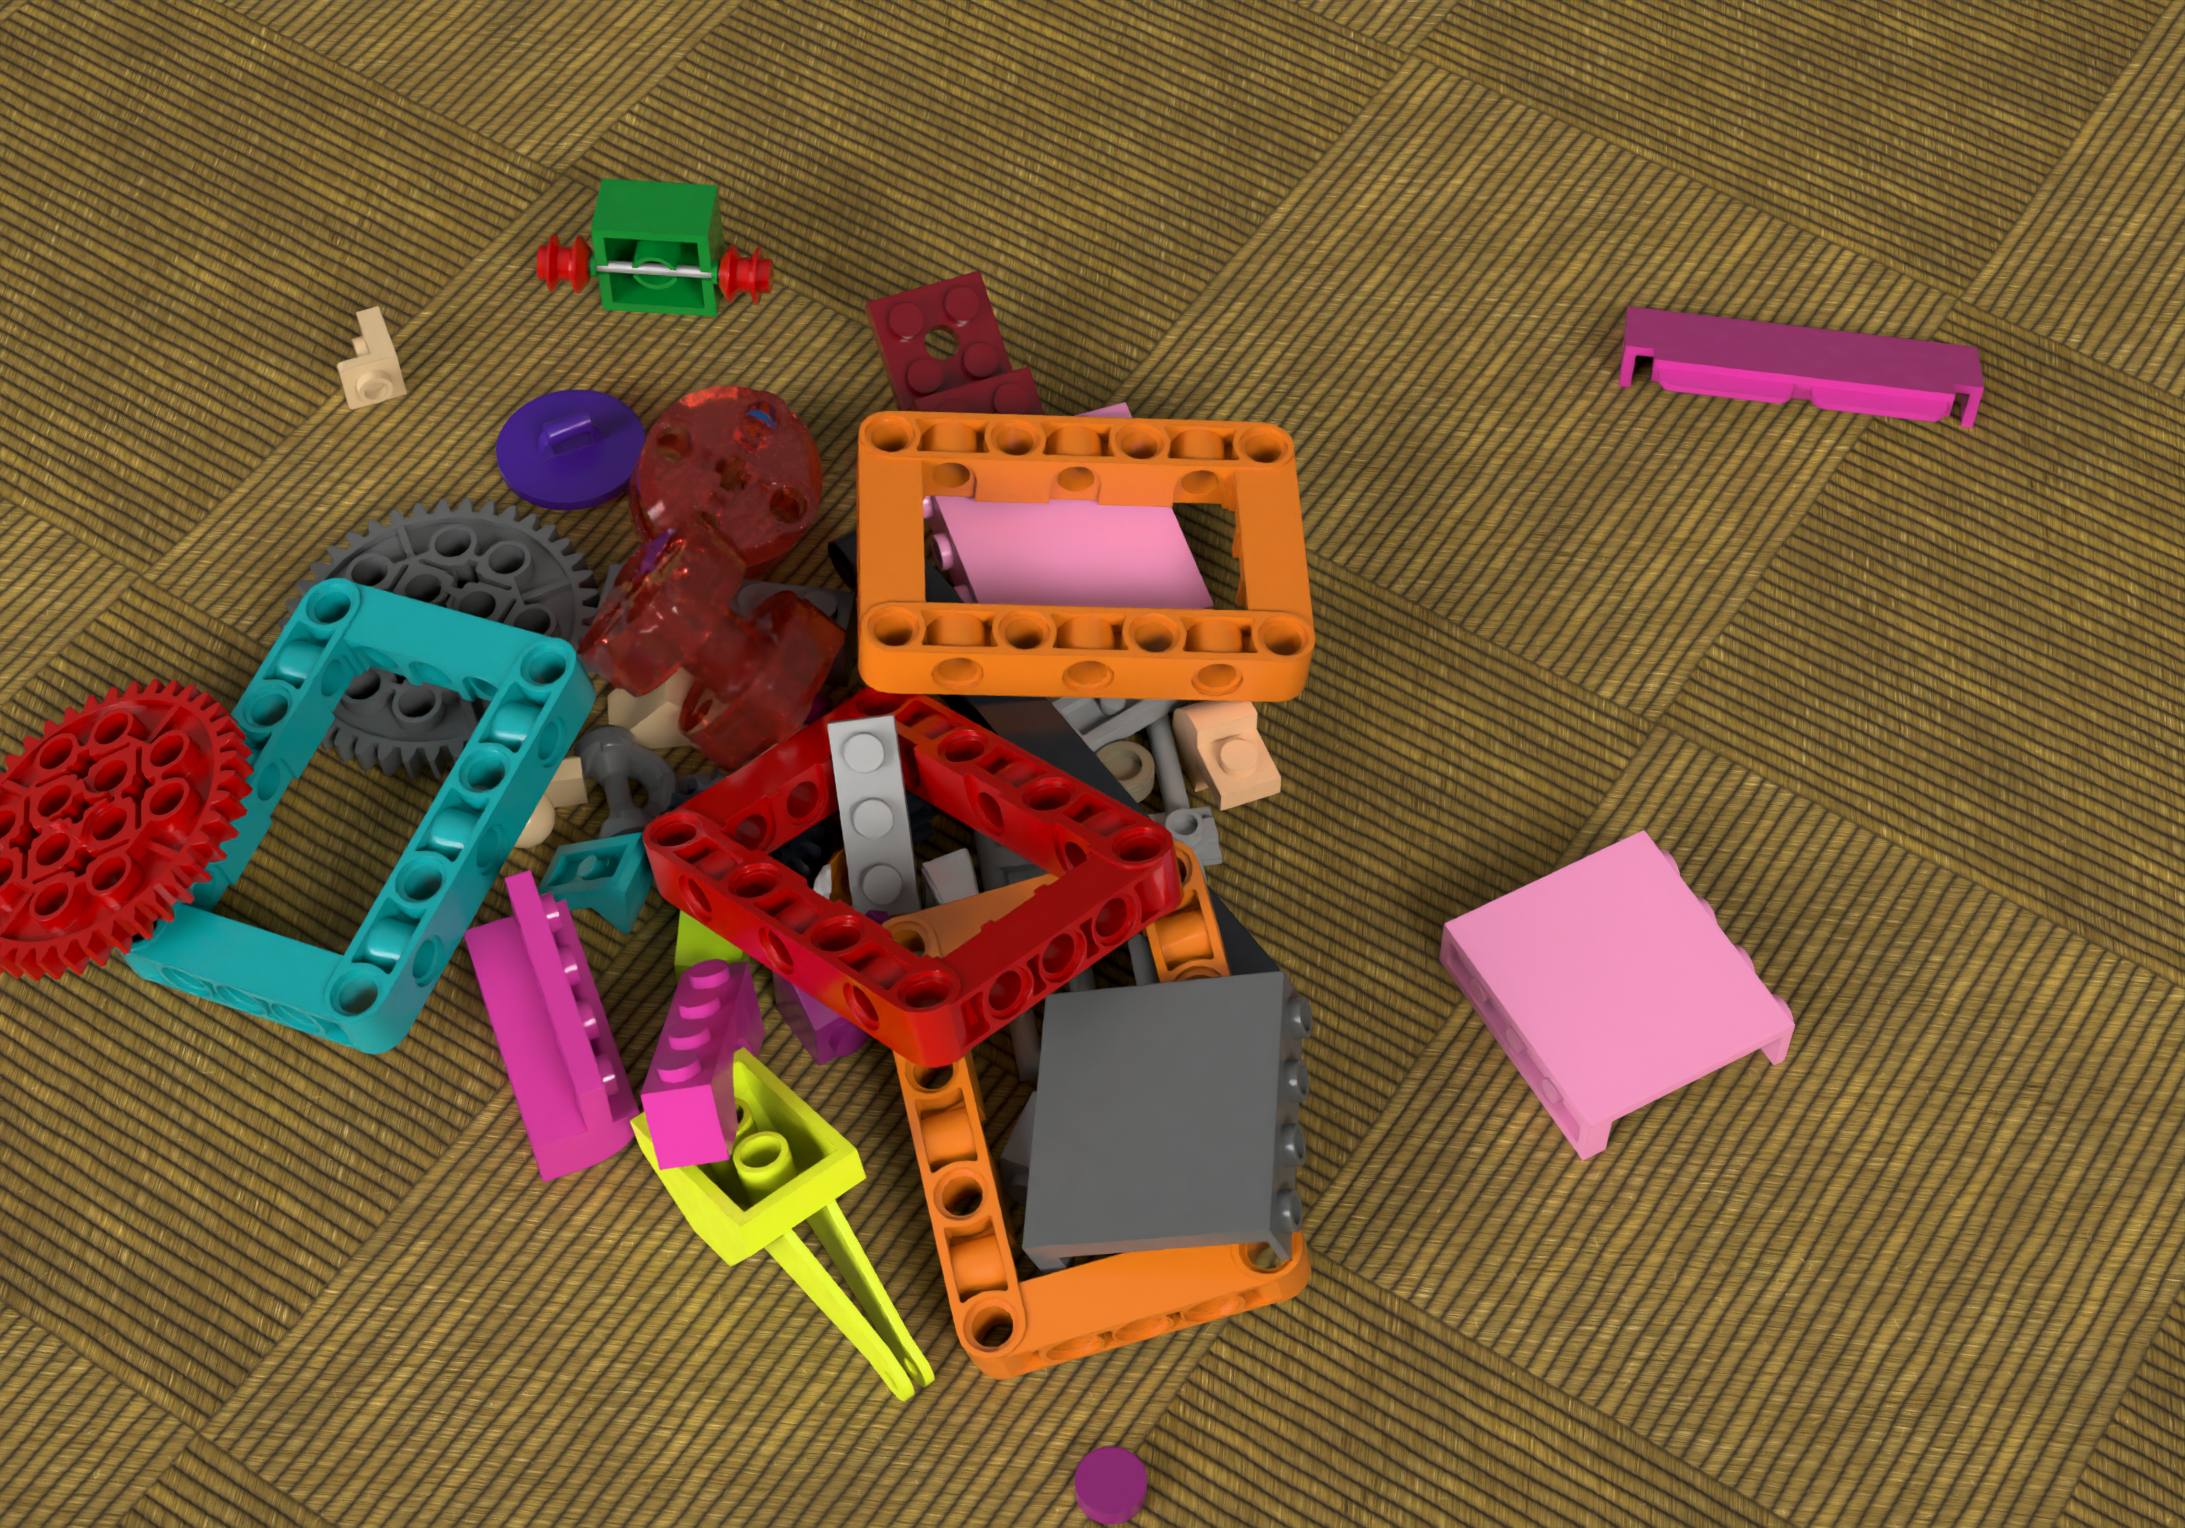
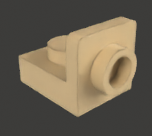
[337,306,407,409]

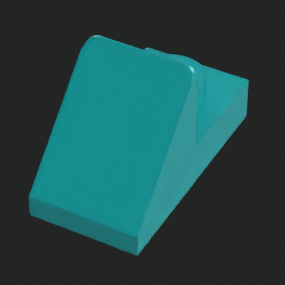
[537,832,653,934]

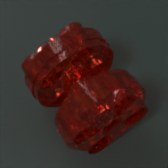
[628,386,823,580]
[576,512,846,772]

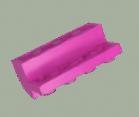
[464,870,640,1182]

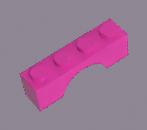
[640,959,765,1170]

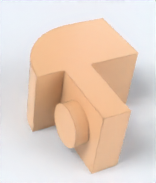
[1172,700,1281,811]

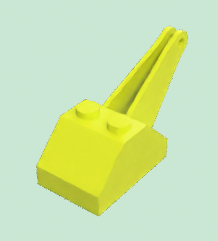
[630,1047,935,1402]

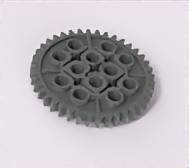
[275,498,603,779]

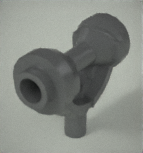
[573,724,711,839]

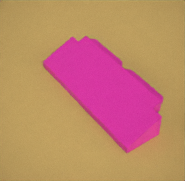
[1619,306,1984,428]

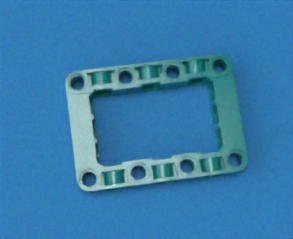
[114,578,596,1054]

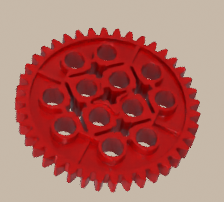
[0,679,254,981]

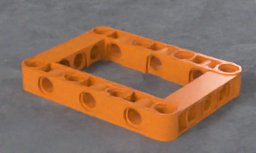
[856,411,1316,702]
[881,840,1311,1380]

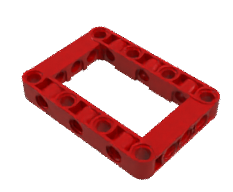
[643,686,1184,1068]

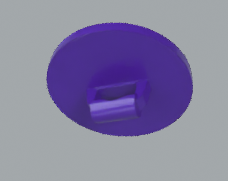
[496,390,647,510]

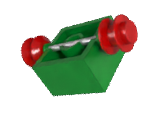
[537,178,774,317]

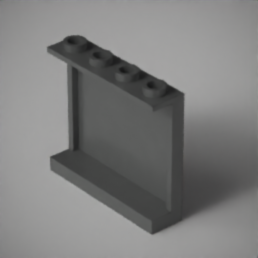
[1022,971,1312,1275]

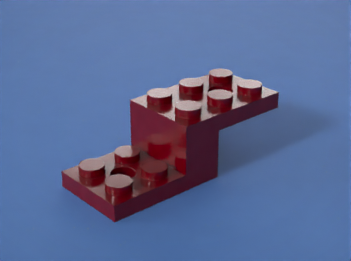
[865,270,1045,415]

